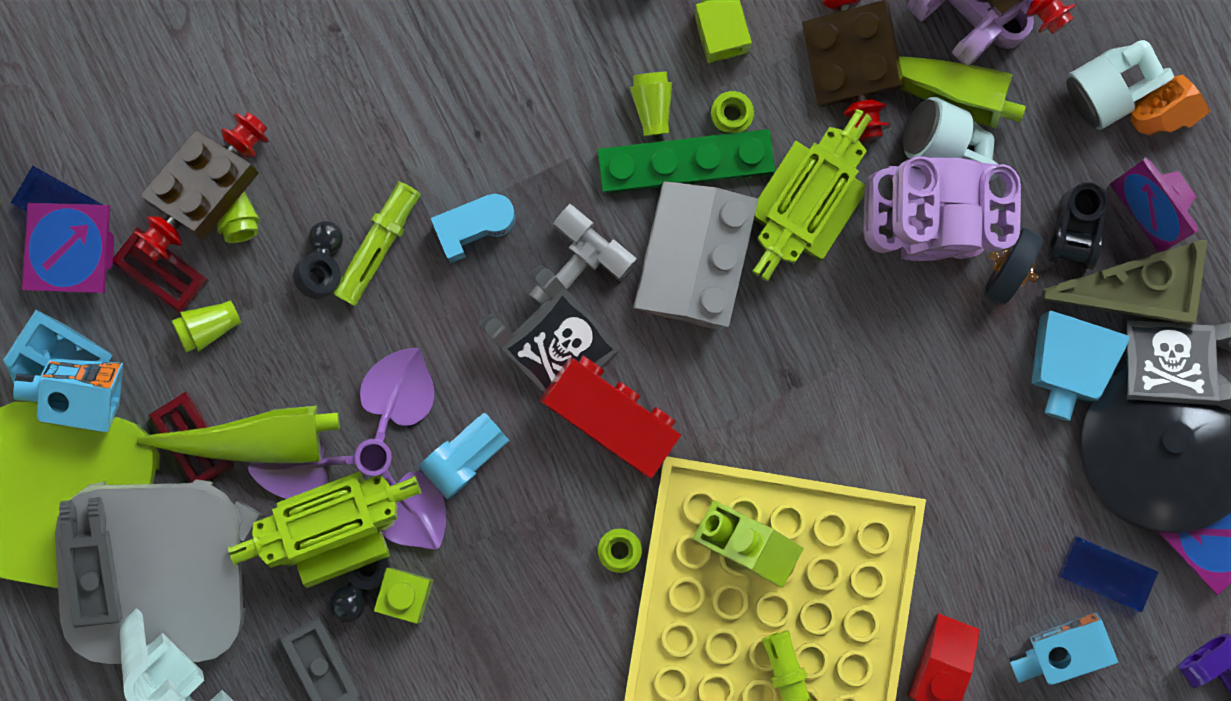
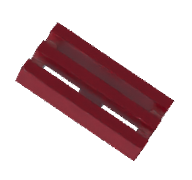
[113,227,209,313]
[148,391,234,483]

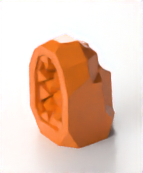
[1130,74,1211,136]

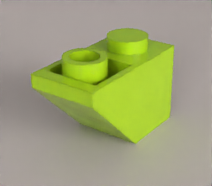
[692,500,804,588]

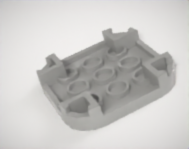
[55,479,246,664]

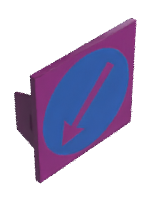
[1110,158,1199,252]
[22,203,114,293]
[1159,513,1231,595]

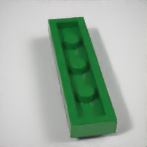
[598,129,775,194]

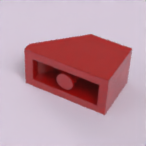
[907,613,980,701]

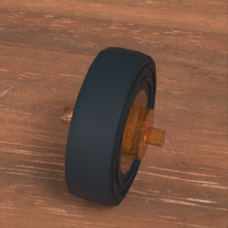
[984,227,1043,305]

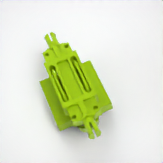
[752,109,872,282]
[228,471,422,588]

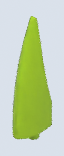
[899,56,1026,129]
[138,406,340,463]

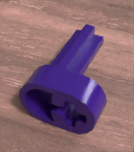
[1178,633,1231,695]

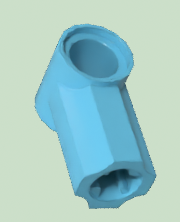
[418,412,510,500]

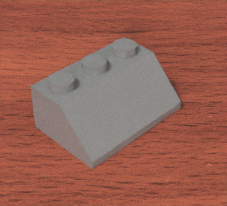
[633,181,758,330]

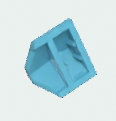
[3,310,113,383]

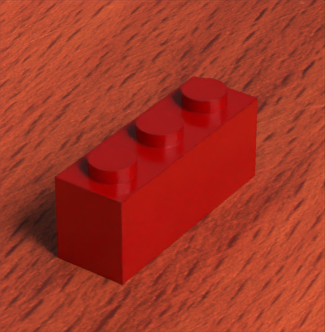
[539,356,682,479]

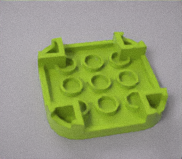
[0,402,160,588]

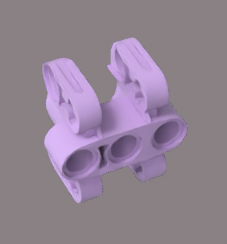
[906,0,1034,66]
[863,156,1021,261]

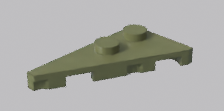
[1041,240,1208,324]

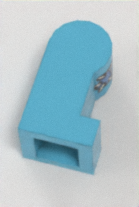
[431,194,516,264]

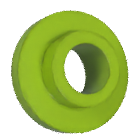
[711,91,754,134]
[598,529,642,573]

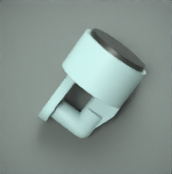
[1066,40,1174,130]
[903,97,998,181]

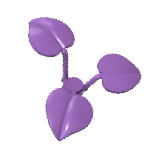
[248,348,446,550]

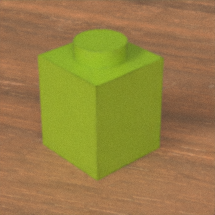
[694,0,752,64]
[374,567,434,624]

